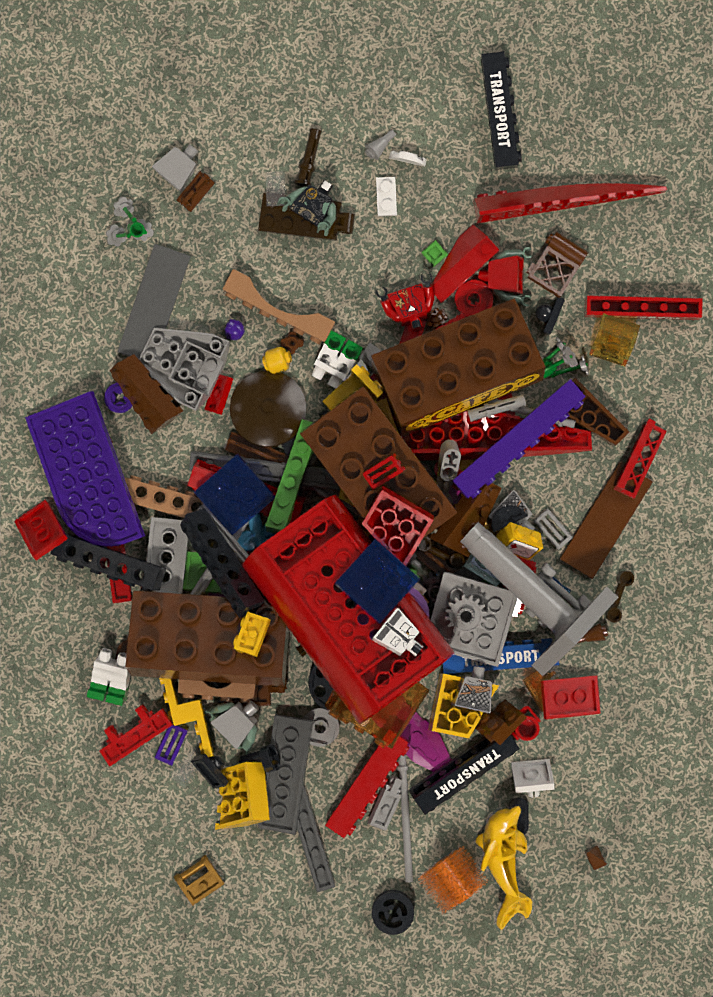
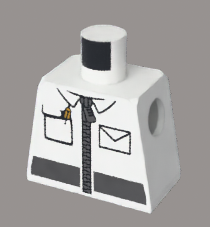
[372,608,423,656]

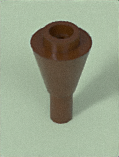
[577,623,609,644]

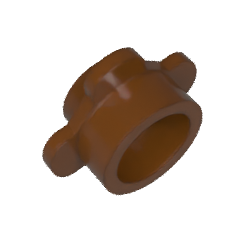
[281,331,304,354]

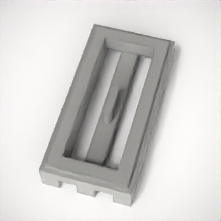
[534,509,573,550]

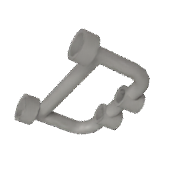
[525,562,591,629]

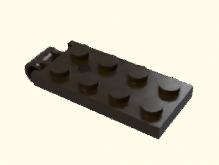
[258,193,355,241]

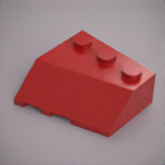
[362,486,434,570]

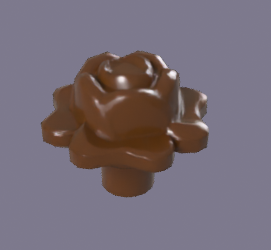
[425,308,448,328]

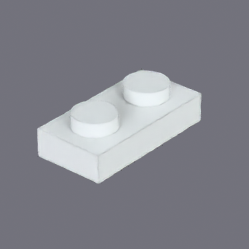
[376,177,397,217]

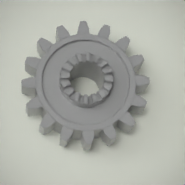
[445,594,487,637]

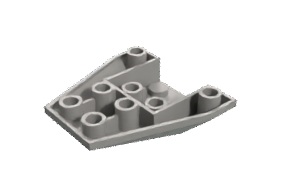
[139,328,230,411]

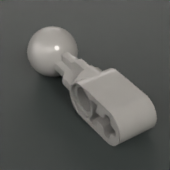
[436,440,461,504]

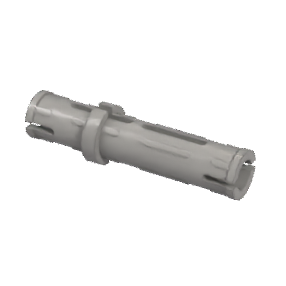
[467,394,526,422]

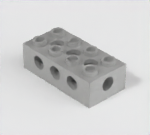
[147,517,189,594]

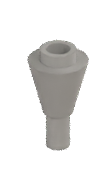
[365,130,396,160]

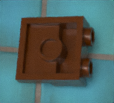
[475,699,527,745]

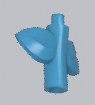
[237,513,275,552]

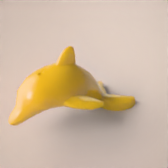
[475,806,532,930]

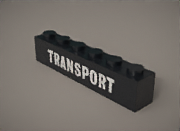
[481,51,522,170]
[408,735,520,815]

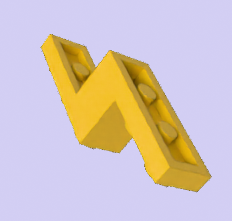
[159,678,214,757]

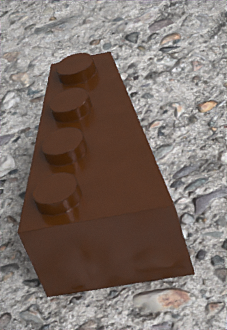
[109,354,183,434]

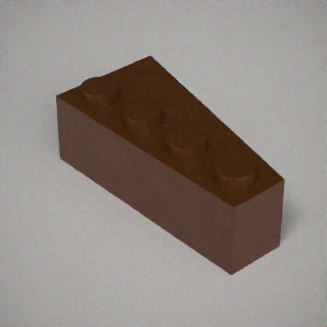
[567,378,629,447]
[429,483,502,557]

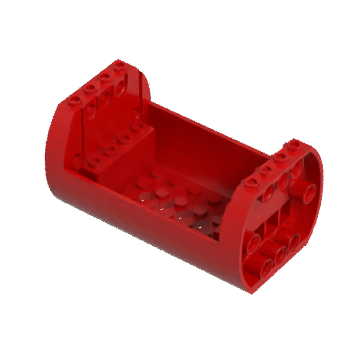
[242,495,455,725]

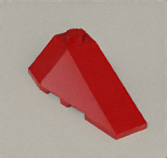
[431,225,499,303]

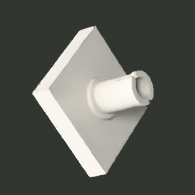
[511,759,554,798]

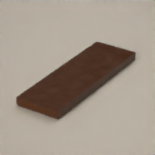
[560,462,653,579]

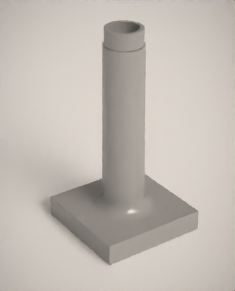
[460,522,618,676]

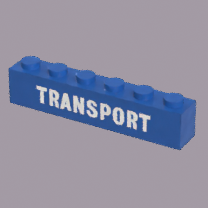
[442,638,559,674]

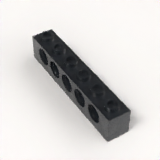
[180,508,265,618]
[50,533,167,592]

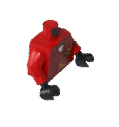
[375,273,435,332]

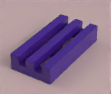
[155,725,188,766]

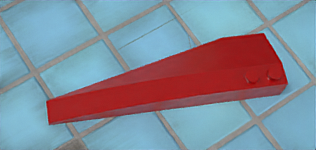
[473,183,667,224]
[398,407,592,461]

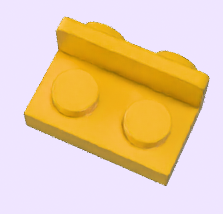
[233,612,271,657]

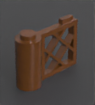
[526,232,589,298]

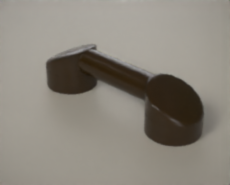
[417,536,465,569]
[605,571,634,623]

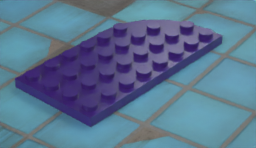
[25,391,145,546]

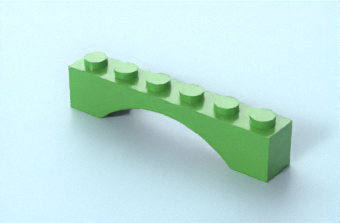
[265,419,314,534]

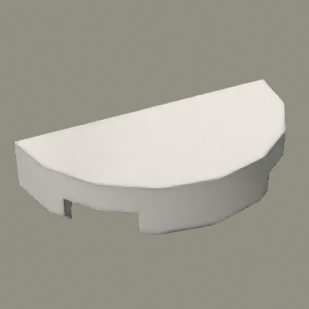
[389,151,427,167]

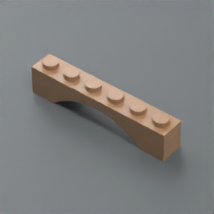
[223,269,335,345]

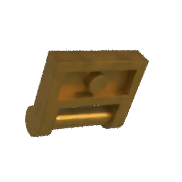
[173,855,225,906]

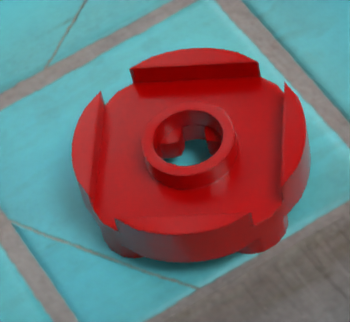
[455,280,493,317]

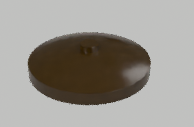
[230,371,306,447]

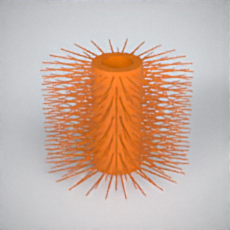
[418,846,488,914]

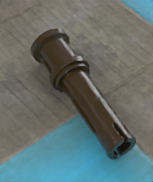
[294,128,322,187]

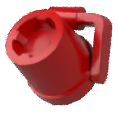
[512,706,541,741]

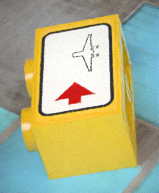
[496,522,543,560]

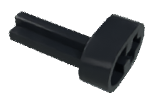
[239,744,280,773]

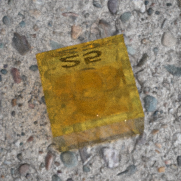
[589,313,640,366]

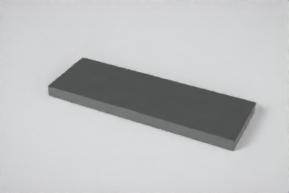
[117,244,191,359]
[258,714,313,835]

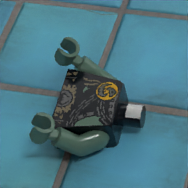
[277,180,336,236]

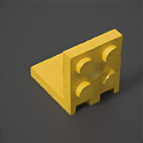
[322,364,383,410]

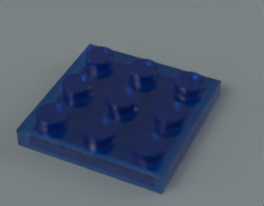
[194,454,275,535]
[335,539,420,624]

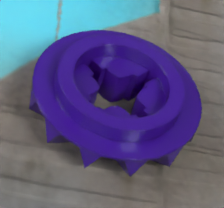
[104,383,132,413]

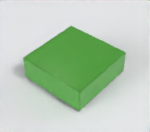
[421,240,448,267]

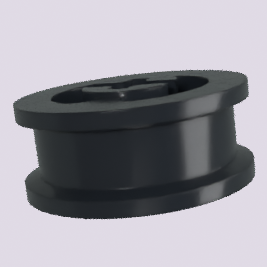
[372,889,414,935]

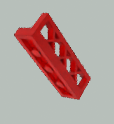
[613,418,667,499]

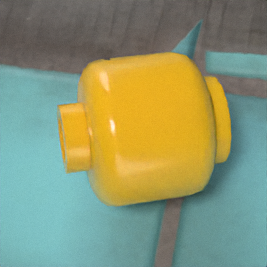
[262,347,292,374]

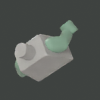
[204,701,259,755]

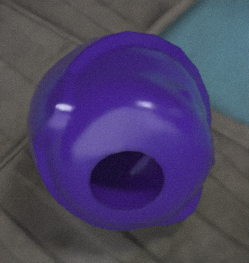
[225,319,245,340]

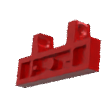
[99,704,174,767]

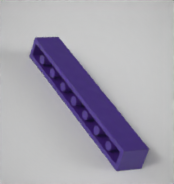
[452,379,586,498]

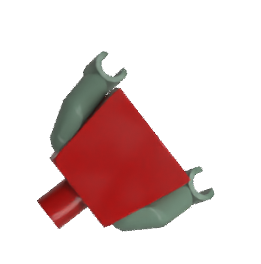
[478,247,532,307]

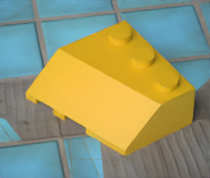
[428,673,499,738]
[215,762,270,830]

